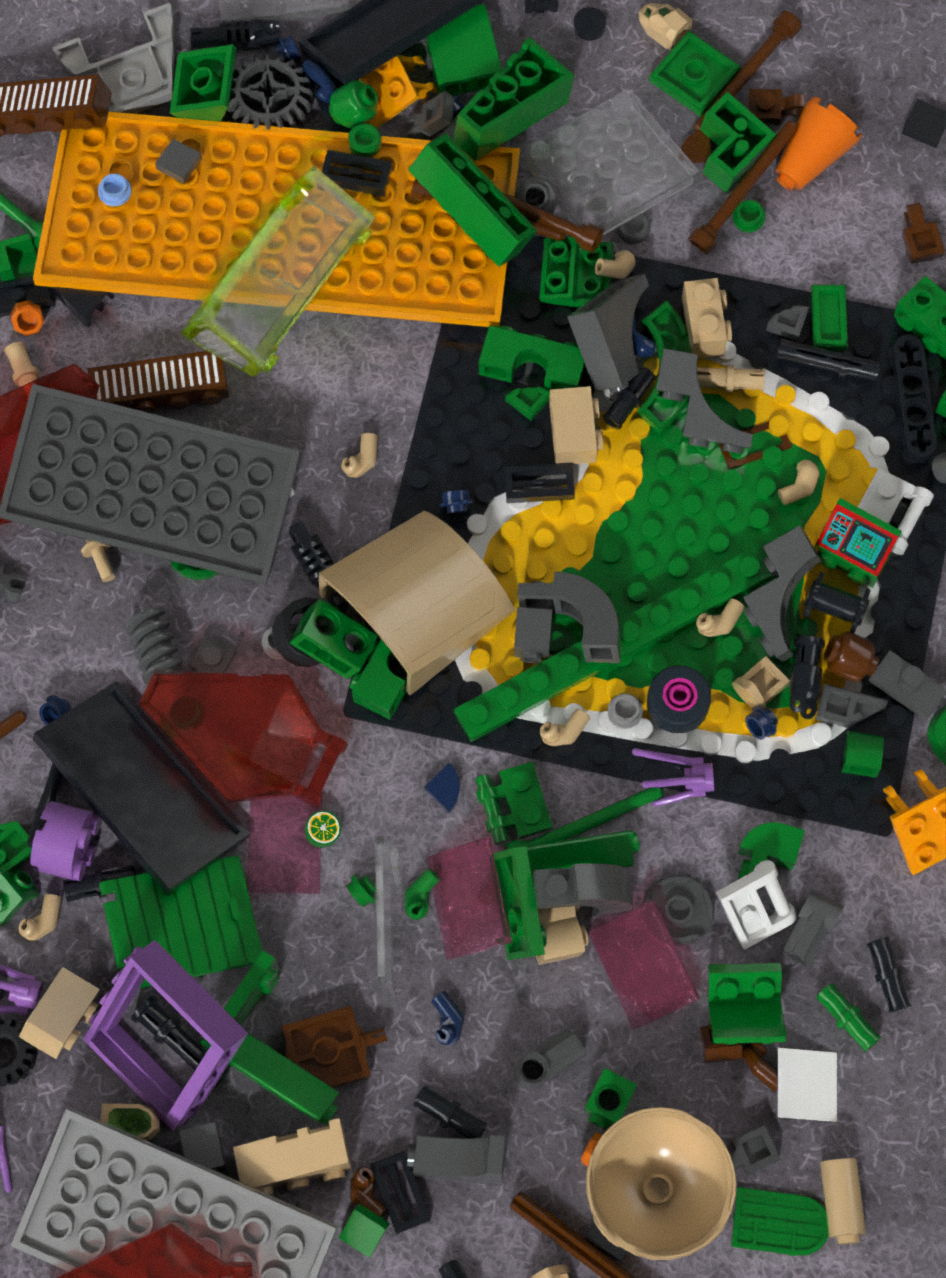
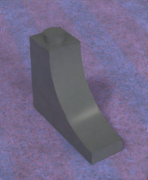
[567,274,649,393]
[407,1135,505,1186]

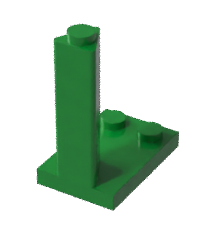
[489,830,639,960]
[201,951,340,1126]

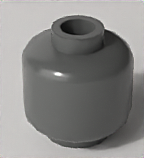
[514,177,557,214]

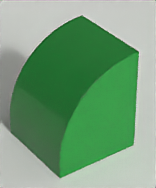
[841,731,884,778]

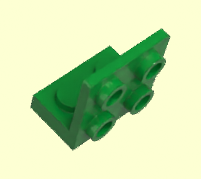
[707,963,787,1045]

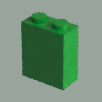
[424,4,502,96]

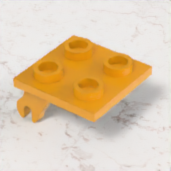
[359,55,438,129]
[883,769,946,876]

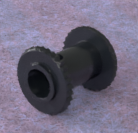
[804,571,871,634]

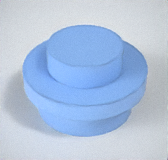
[98,174,132,207]

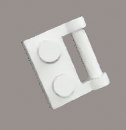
[858,468,934,555]
[716,860,797,950]

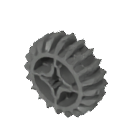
[227,53,313,130]

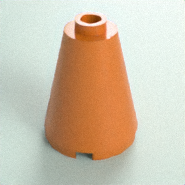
[775,96,862,191]

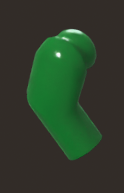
[405,867,441,920]

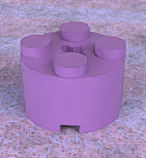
[31,801,102,881]

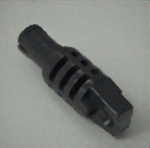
[190,19,281,50]
[289,521,349,609]

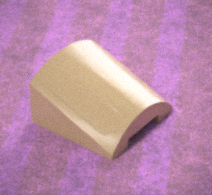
[319,511,515,695]

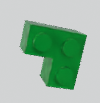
[700,92,776,194]

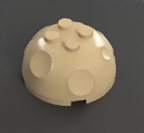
[586,1108,736,1260]

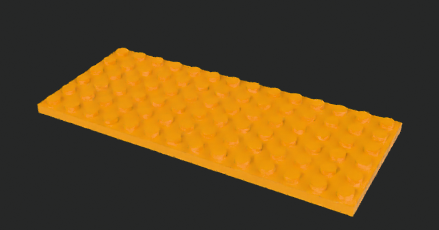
[33,112,520,327]

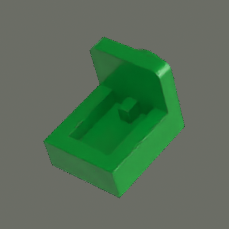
[0,868,40,926]

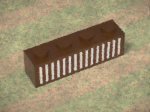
[0,74,112,137]
[87,349,229,413]

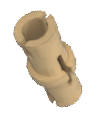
[697,365,764,392]

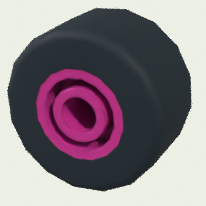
[647,666,711,733]

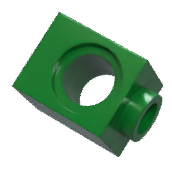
[584,1068,637,1130]

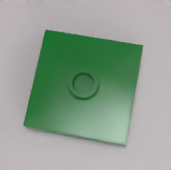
[649,31,740,117]

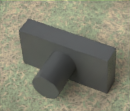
[869,651,946,721]

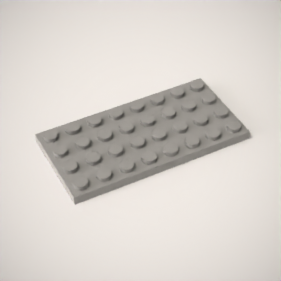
[11,1107,339,1278]

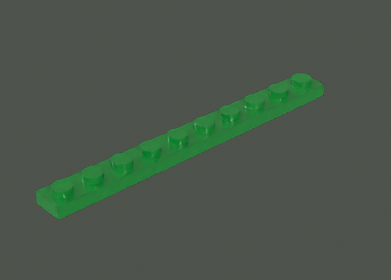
[454,546,772,742]

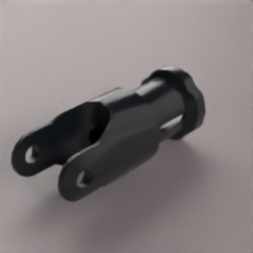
[789,636,825,719]

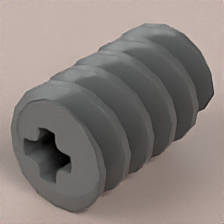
[125,607,186,686]

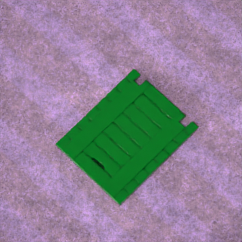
[99,855,262,988]

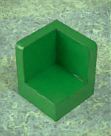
[0,234,37,282]

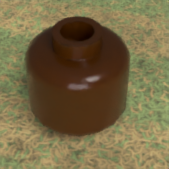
[823,631,879,682]

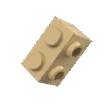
[682,278,732,359]
[549,386,603,464]
[19,967,100,1059]

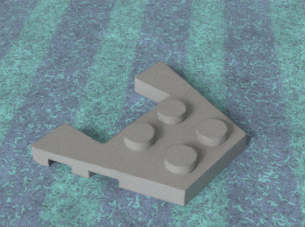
[52,2,174,114]

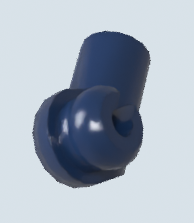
[301,59,338,103]
[632,316,655,358]
[431,991,464,1045]

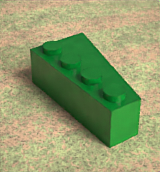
[453,37,574,161]

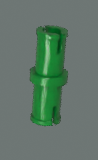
[815,983,882,1052]

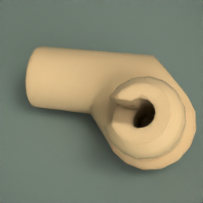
[595,250,635,279]
[341,433,378,478]
[778,460,819,506]
[696,598,745,637]
[540,709,590,746]
[18,894,62,941]

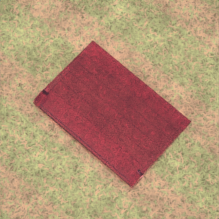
[247,787,323,894]
[426,837,512,960]
[588,900,700,1030]

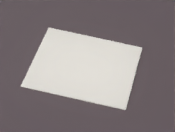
[778,1048,837,1122]

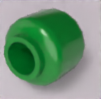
[329,80,378,129]

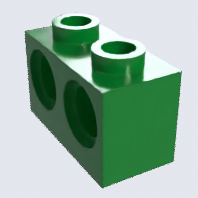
[289,599,378,680]

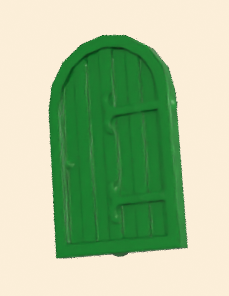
[731,1187,829,1257]

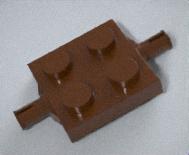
[282,1006,388,1088]

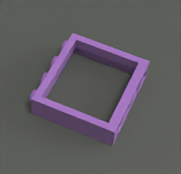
[83,940,248,1132]

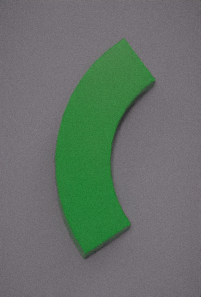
[637,300,691,436]

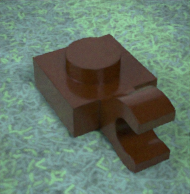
[748,89,805,124]
[902,203,945,264]

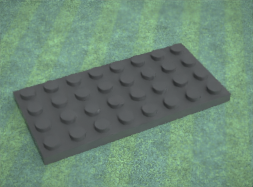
[0,384,300,585]

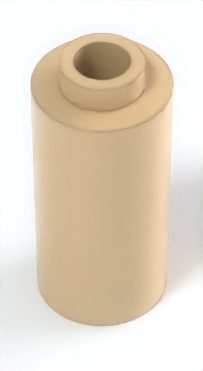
[820,1158,866,1245]

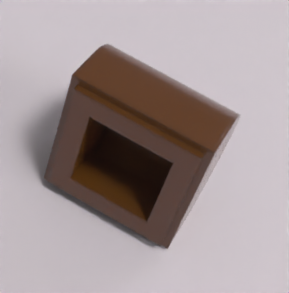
[700,1025,742,1063]

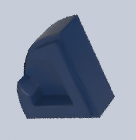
[424,763,460,814]

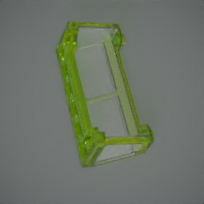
[180,165,376,377]

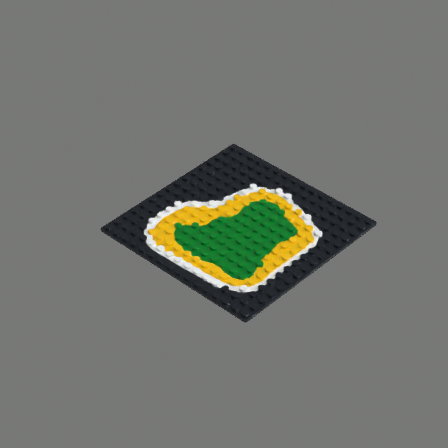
[343,235,946,837]

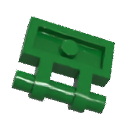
[475,762,553,845]

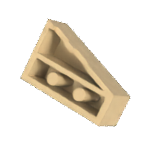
[233,1118,352,1195]

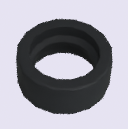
[272,597,325,667]

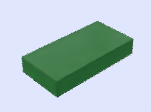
[811,285,848,351]

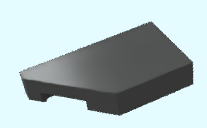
[815,684,888,728]

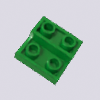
[539,237,615,307]

